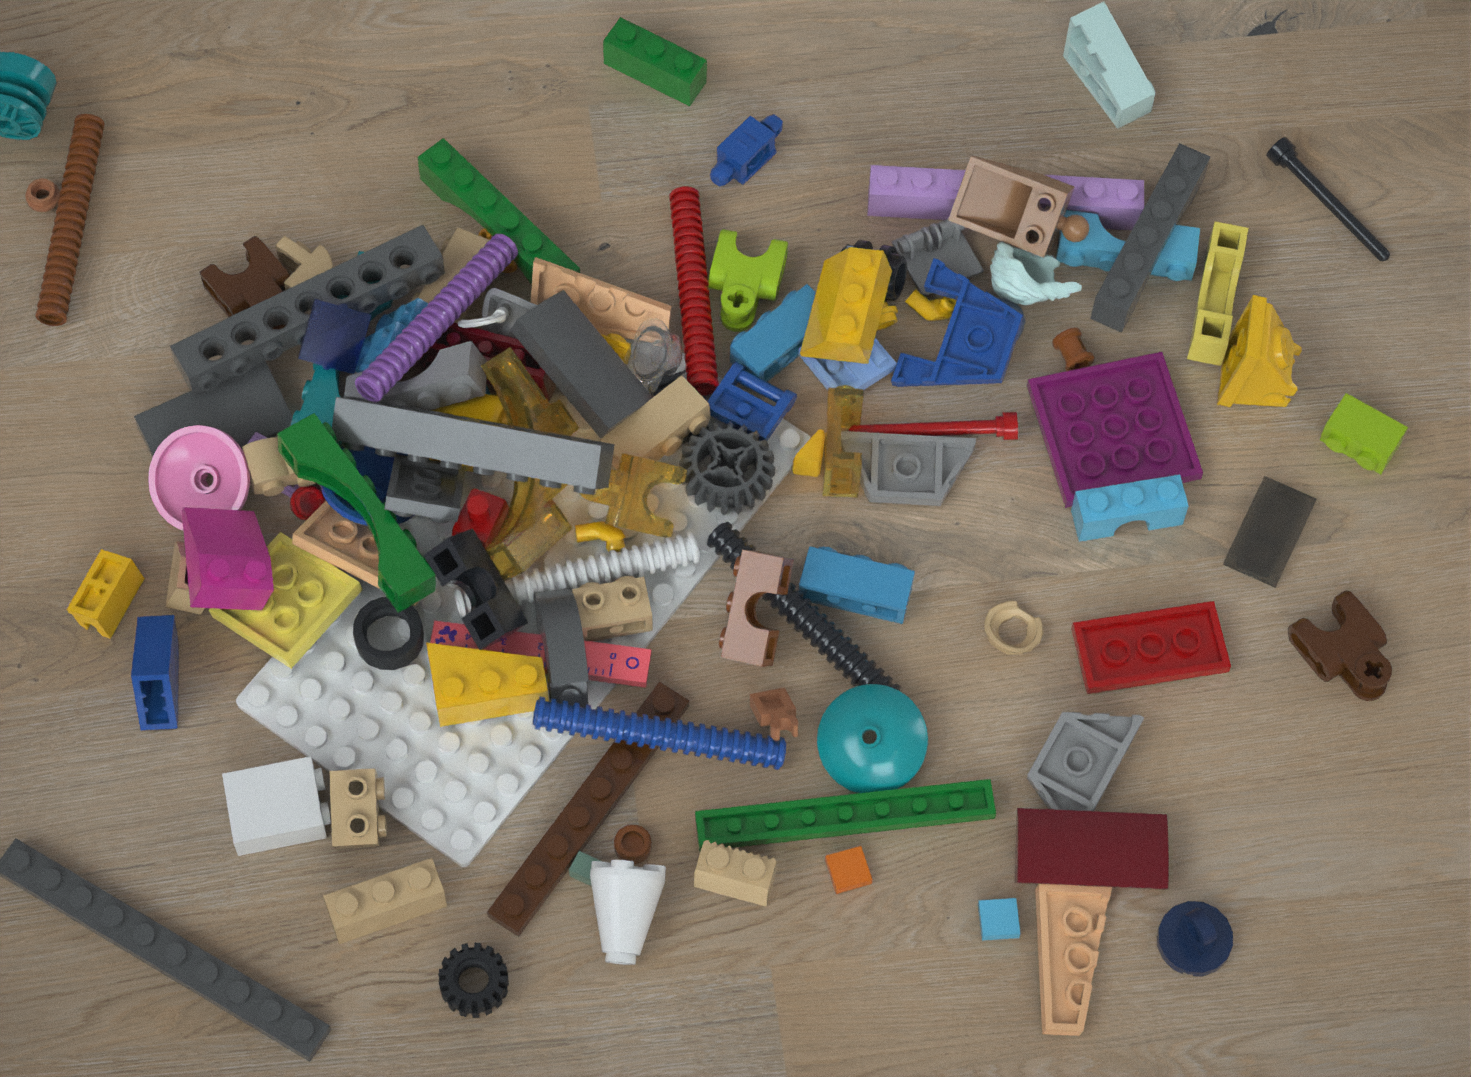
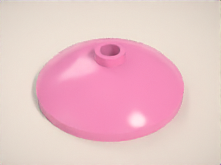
[148,425,250,530]

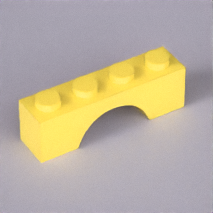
[1187,221,1249,366]

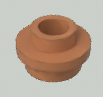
[25,178,60,212]

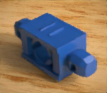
[710,114,783,186]

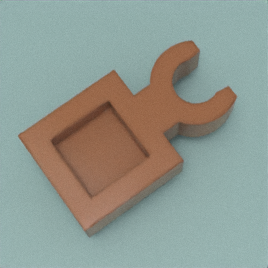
[750,687,798,741]

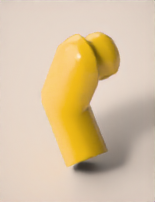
[905,289,957,321]
[575,521,626,553]

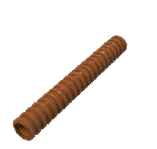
[35,114,105,326]

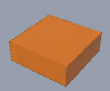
[825,846,873,894]

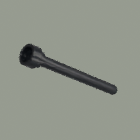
[1266,137,1390,261]

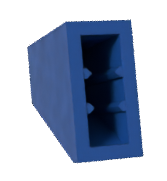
[131,615,179,731]

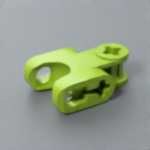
[708,229,788,332]

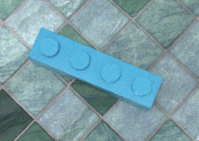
[1056,210,1200,281]

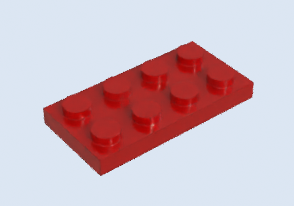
[1071,601,1231,694]

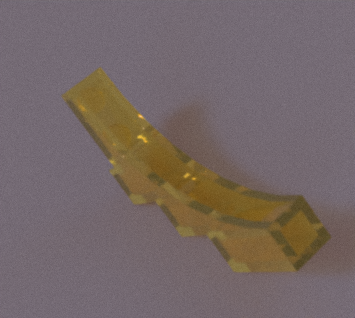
[481,347,579,582]

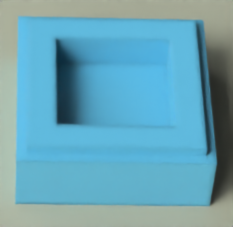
[978,898,1021,941]

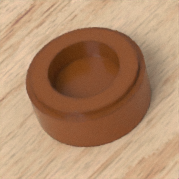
[614,825,652,864]

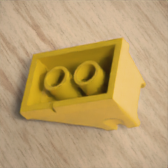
[1217,295,1302,408]

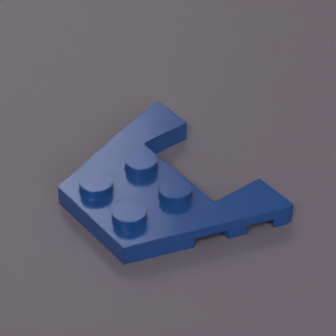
[891,258,1023,387]

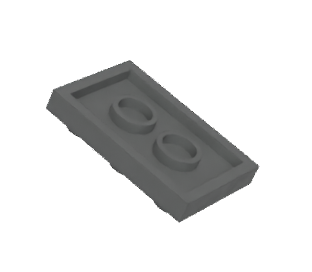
[384,454,466,523]

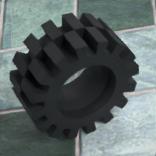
[438,942,509,1018]

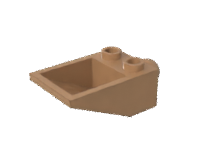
[948,155,1089,258]

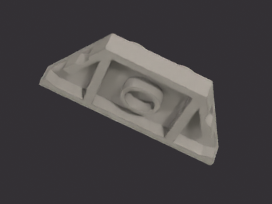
[839,431,976,506]
[1027,712,1144,811]

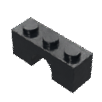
[424,528,528,650]

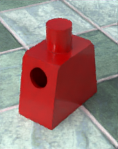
[452,488,512,560]

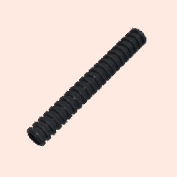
[707,522,901,691]

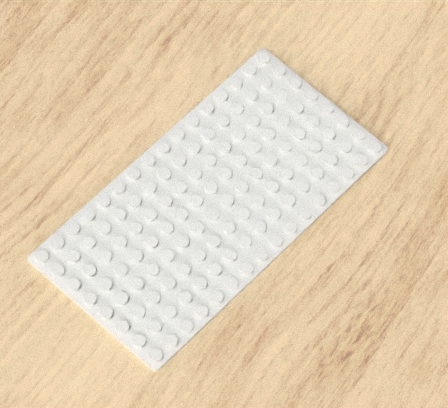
[236,338,811,867]

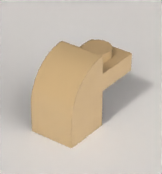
[276,236,333,314]

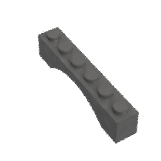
[1090,143,1211,333]

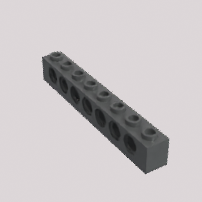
[170,225,445,395]

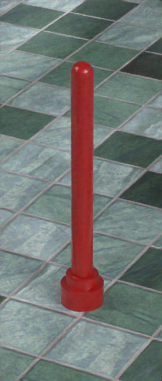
[848,412,1018,440]

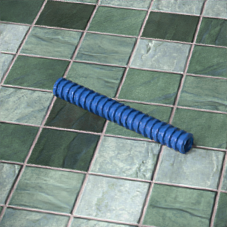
[533,696,786,770]

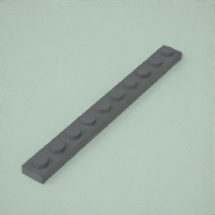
[0,838,331,1062]

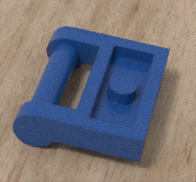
[707,362,797,441]

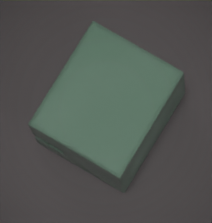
[569,851,603,886]

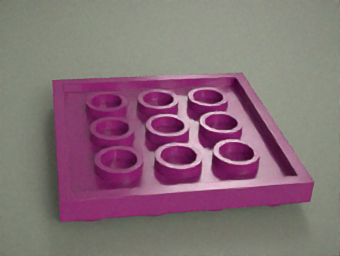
[1027,352,1203,508]

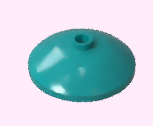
[817,684,928,793]

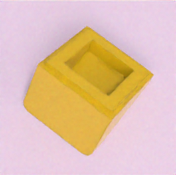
[793,429,825,477]

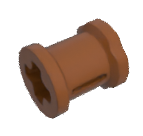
[1052,327,1095,371]

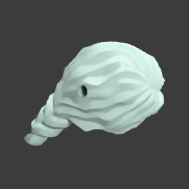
[990,241,1082,305]

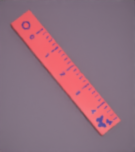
[428,620,652,688]

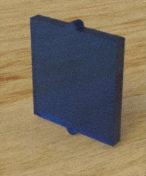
[298,299,371,374]

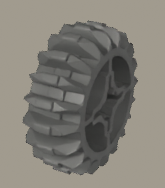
[679,421,775,515]

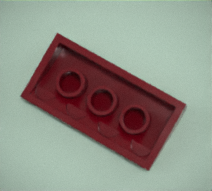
[1014,808,1169,890]

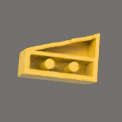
[426,642,549,727]

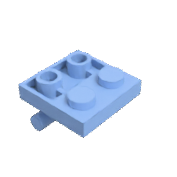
[798,337,897,405]

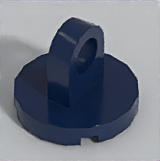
[1157,901,1233,977]

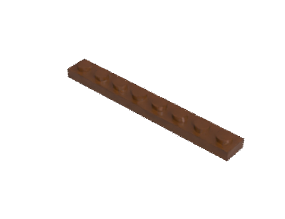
[487,682,689,937]

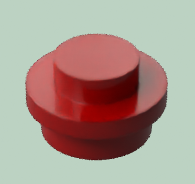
[290,485,326,521]

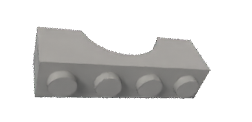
[344,341,488,410]

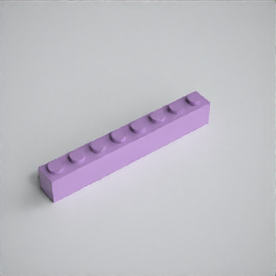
[867,165,1144,231]

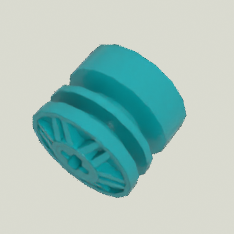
[0,52,57,140]

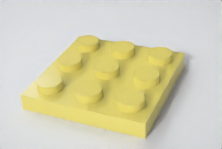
[209,532,363,669]

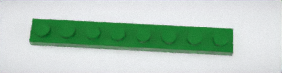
[695,779,996,851]

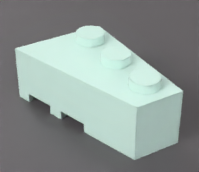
[1063,1,1155,129]

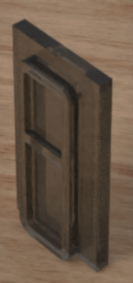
[1223,476,1317,588]

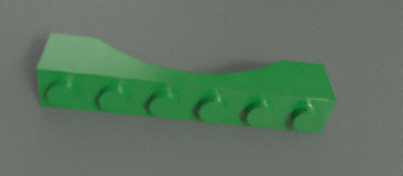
[417,138,580,286]
[277,413,436,613]

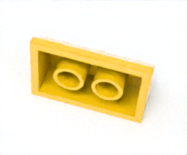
[800,247,892,364]

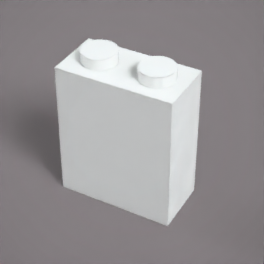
[222,756,331,856]

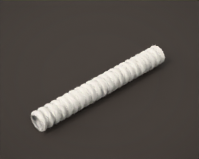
[454,532,700,618]

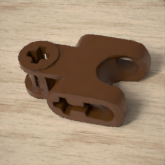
[200,236,290,330]
[1288,590,1392,701]

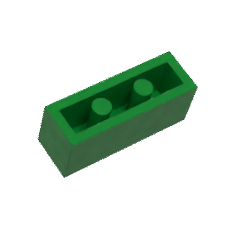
[603,17,707,106]

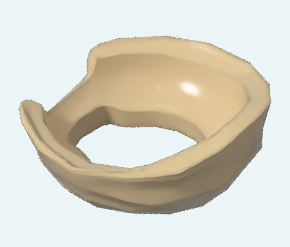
[984,601,1043,655]

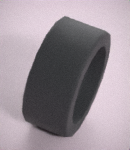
[353,597,424,670]

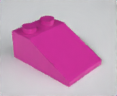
[182,507,274,610]

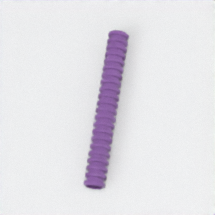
[355,234,518,402]

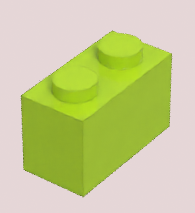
[1320,393,1408,475]

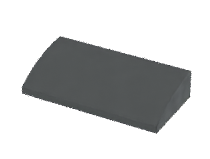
[510,290,653,438]
[134,361,292,458]

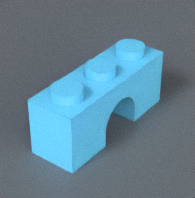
[1071,475,1189,542]

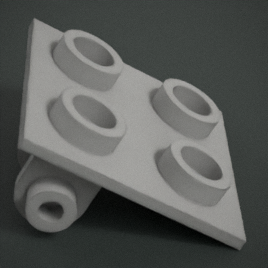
[892,217,984,296]

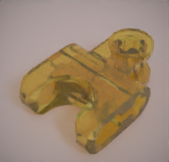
[579,453,688,538]

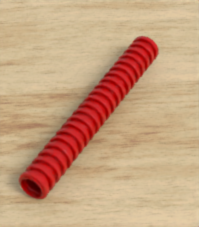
[669,186,719,396]

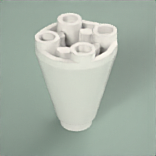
[590,860,666,965]

